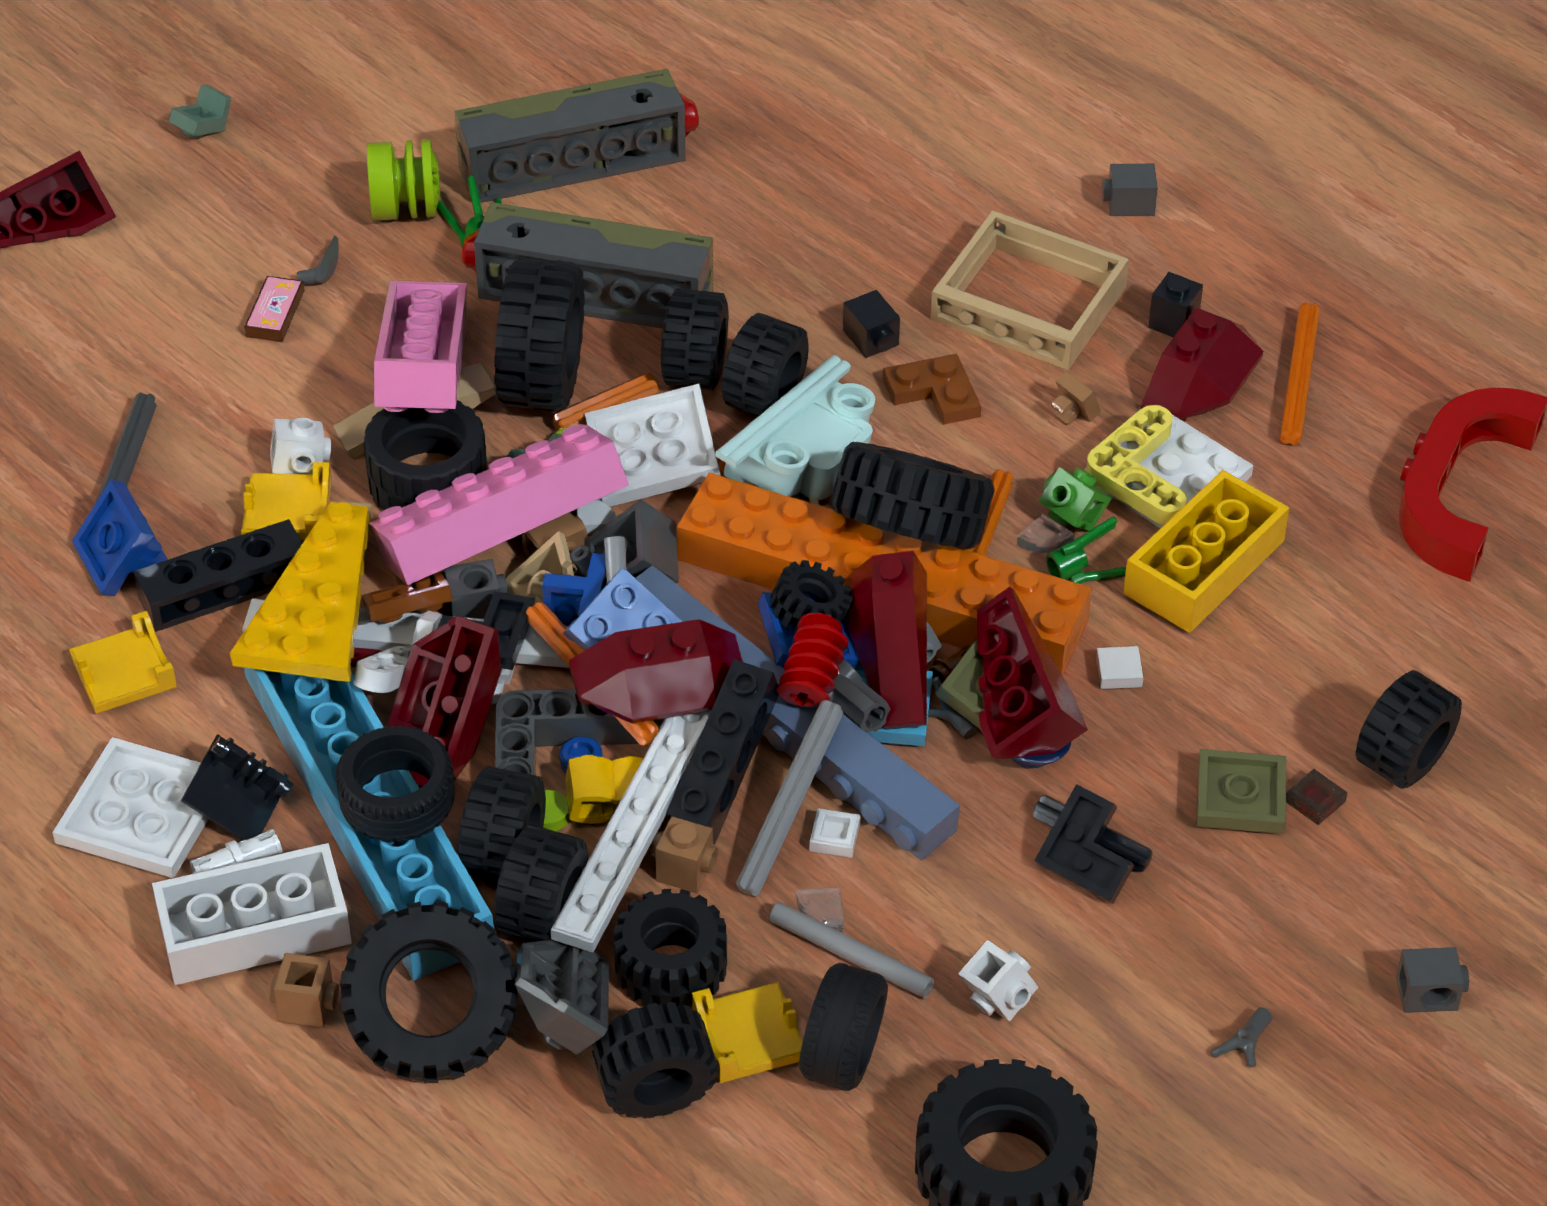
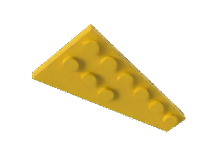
[230,502,370,682]

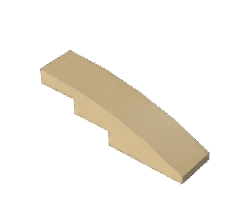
[333,363,496,460]

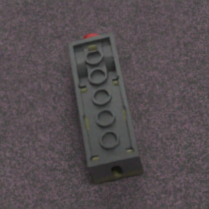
[455,68,699,203]
[462,202,713,329]

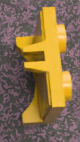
[241,462,332,540]
[69,611,177,714]
[692,982,803,1083]

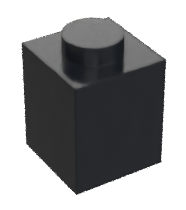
[1148,272,1203,337]
[843,290,900,358]

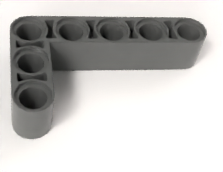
[495,689,665,776]

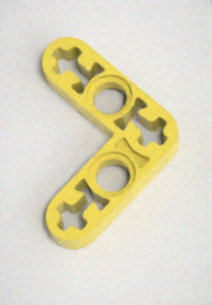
[1086,405,1187,525]

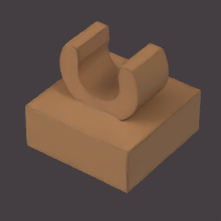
[1051,371,1101,425]

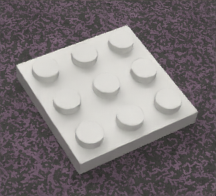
[585,384,721,507]
[1085,415,1253,528]
[52,737,209,878]

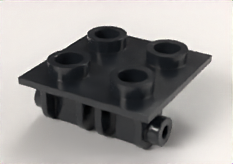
[180,734,293,841]

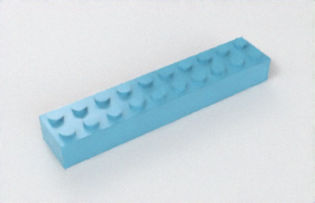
[244,668,494,981]

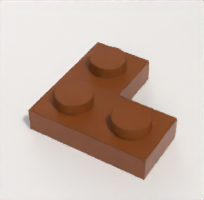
[883,354,981,425]
[362,571,453,623]

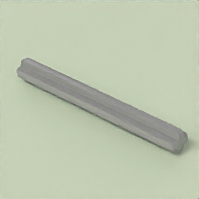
[736,700,843,897]

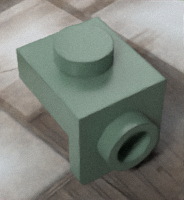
[169,84,231,138]

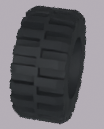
[494,257,585,412]
[830,441,995,549]
[340,901,518,1083]
[915,1059,1098,1206]

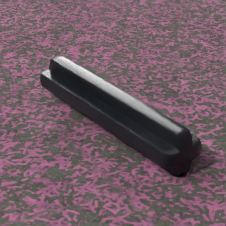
[1033,795,1153,872]

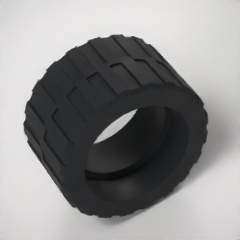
[364,400,488,510]

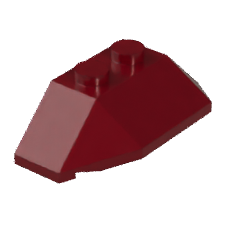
[1141,307,1264,422]
[387,616,501,786]
[569,619,743,724]

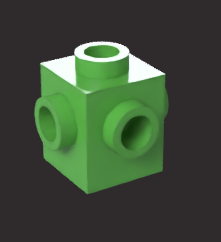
[1038,467,1112,531]

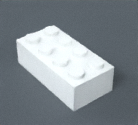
[152,843,352,985]

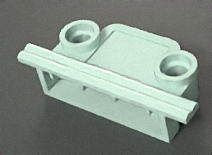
[715,355,875,500]

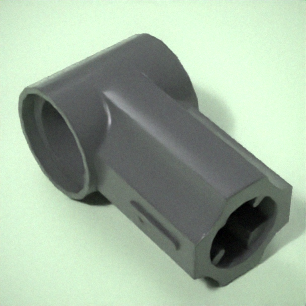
[829,660,891,732]

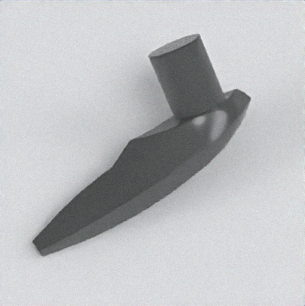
[297,235,339,286]

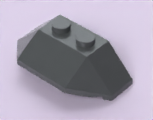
[515,940,609,1054]

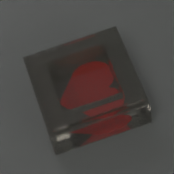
[1286,769,1348,825]

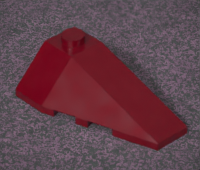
[0,150,116,248]
[844,550,927,730]
[977,586,1088,760]

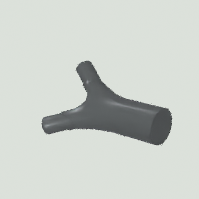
[928,677,977,739]
[1211,1008,1272,1067]

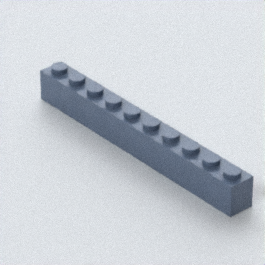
[635,565,960,861]

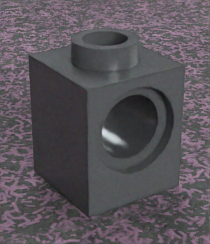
[444,559,508,619]
[1396,947,1469,1013]

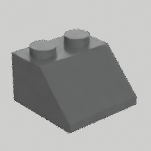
[585,499,679,583]

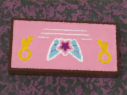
[244,276,305,342]

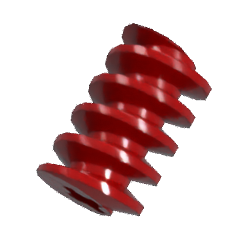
[776,613,849,709]

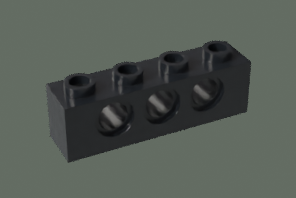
[134,519,302,632]
[667,659,779,844]

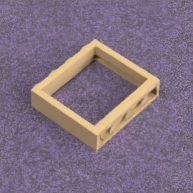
[931,210,1129,370]

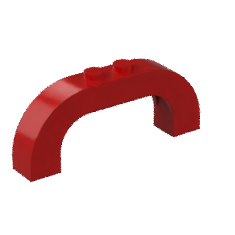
[1399,388,1547,582]

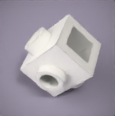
[270,418,331,475]
[958,940,1039,1021]

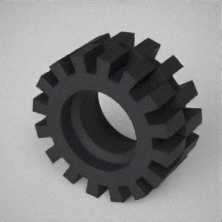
[770,560,852,633]

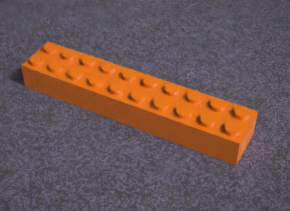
[677,473,1092,676]

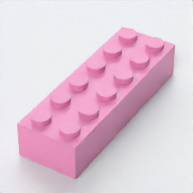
[374,281,467,413]
[369,424,629,585]

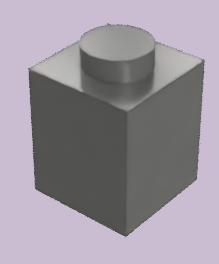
[1102,163,1158,216]

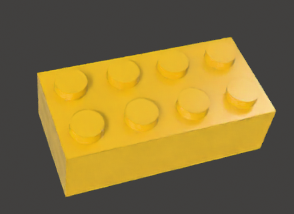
[1123,470,1290,633]

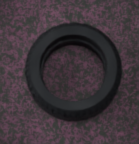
[336,726,455,842]
[799,963,888,1091]

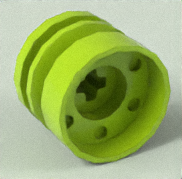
[367,139,440,221]

